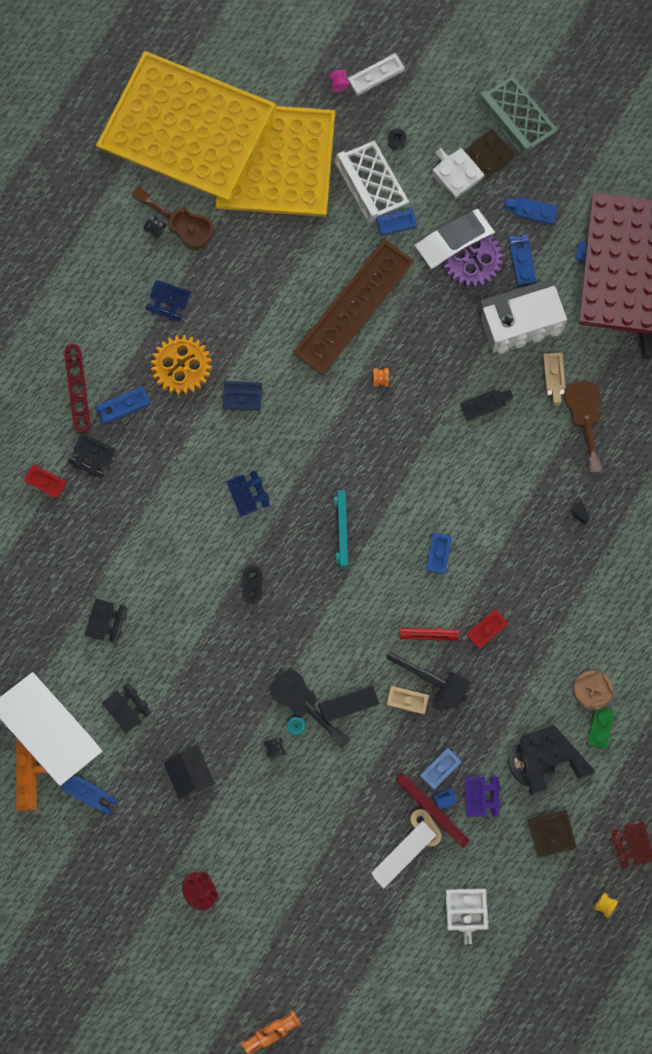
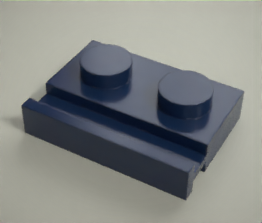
[222,381,262,411]

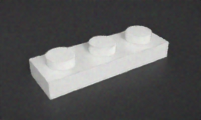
[348,53,405,96]

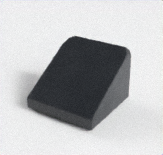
[571,500,590,525]

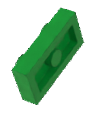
[587,708,615,749]

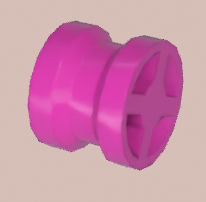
[328,70,349,92]

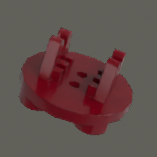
[182,872,219,911]

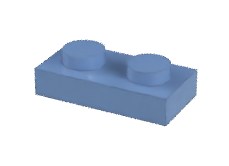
[420,748,462,790]

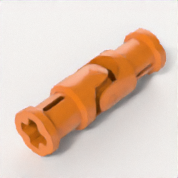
[241,1010,301,1054]

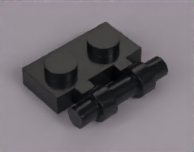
[68,433,116,479]
[85,599,127,644]
[102,683,152,734]

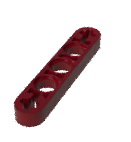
[64,344,91,434]
[395,773,470,848]

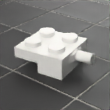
[432,148,485,199]
[446,889,488,944]

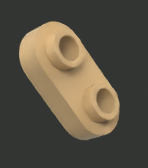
[410,809,441,846]

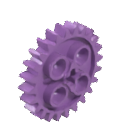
[442,235,503,289]

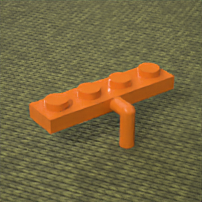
[16,737,49,811]

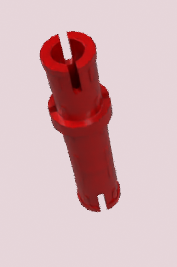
[400,627,459,642]

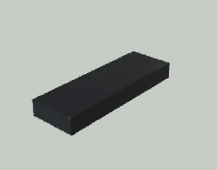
[318,686,380,723]

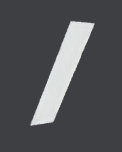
[372,821,436,888]

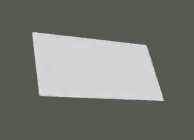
[0,672,103,786]

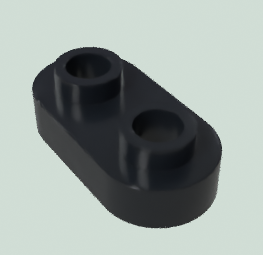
[242,565,263,605]

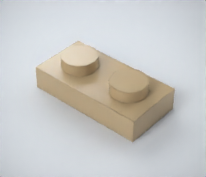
[386,686,429,715]

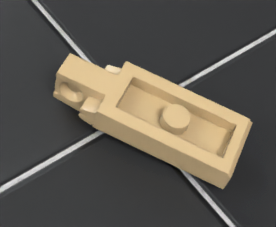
[543,352,566,406]

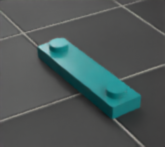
[334,490,348,569]

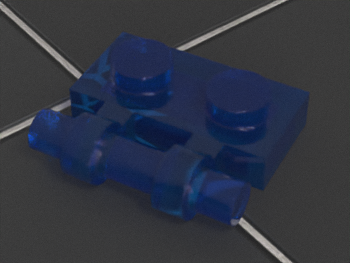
[145,280,191,322]
[226,471,270,518]

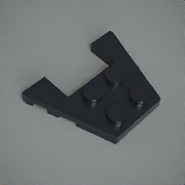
[520,725,595,796]

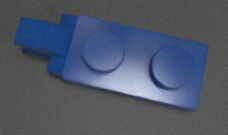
[505,198,558,225]

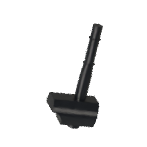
[386,652,471,712]

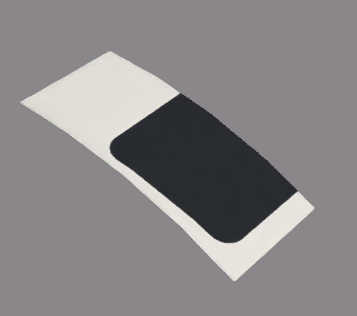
[415,209,495,269]

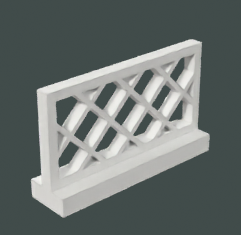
[334,141,409,223]

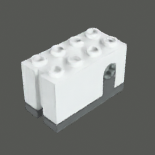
[478,278,567,354]

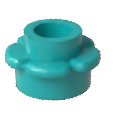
[286,716,305,736]

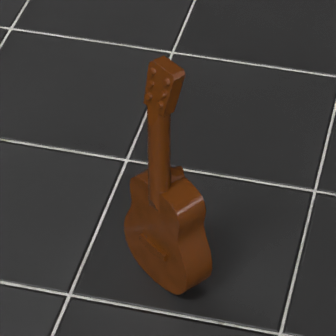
[132,186,213,251]
[564,381,602,474]

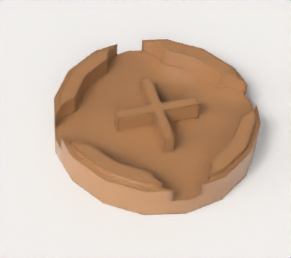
[574,671,613,710]

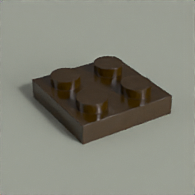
[464,129,516,179]
[528,810,577,858]

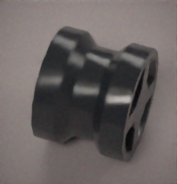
[388,128,406,151]
[143,215,166,239]
[264,738,286,758]

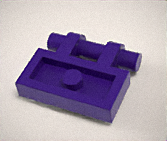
[465,777,502,817]

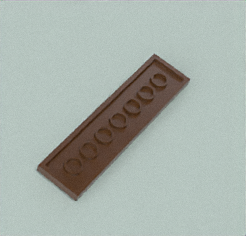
[293,239,414,376]

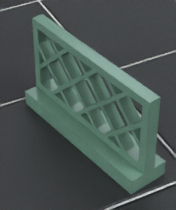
[477,76,558,157]

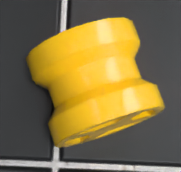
[594,892,618,918]

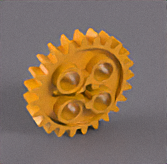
[151,335,212,396]

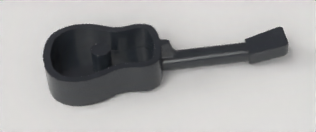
[270,670,350,749]

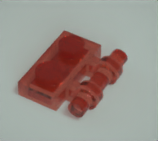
[611,821,652,869]

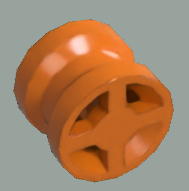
[373,368,389,387]

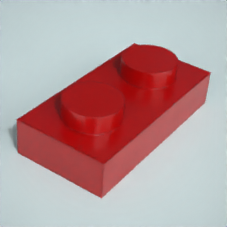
[24,464,67,500]
[466,609,508,650]

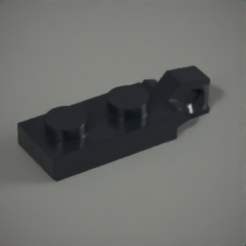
[460,389,513,422]

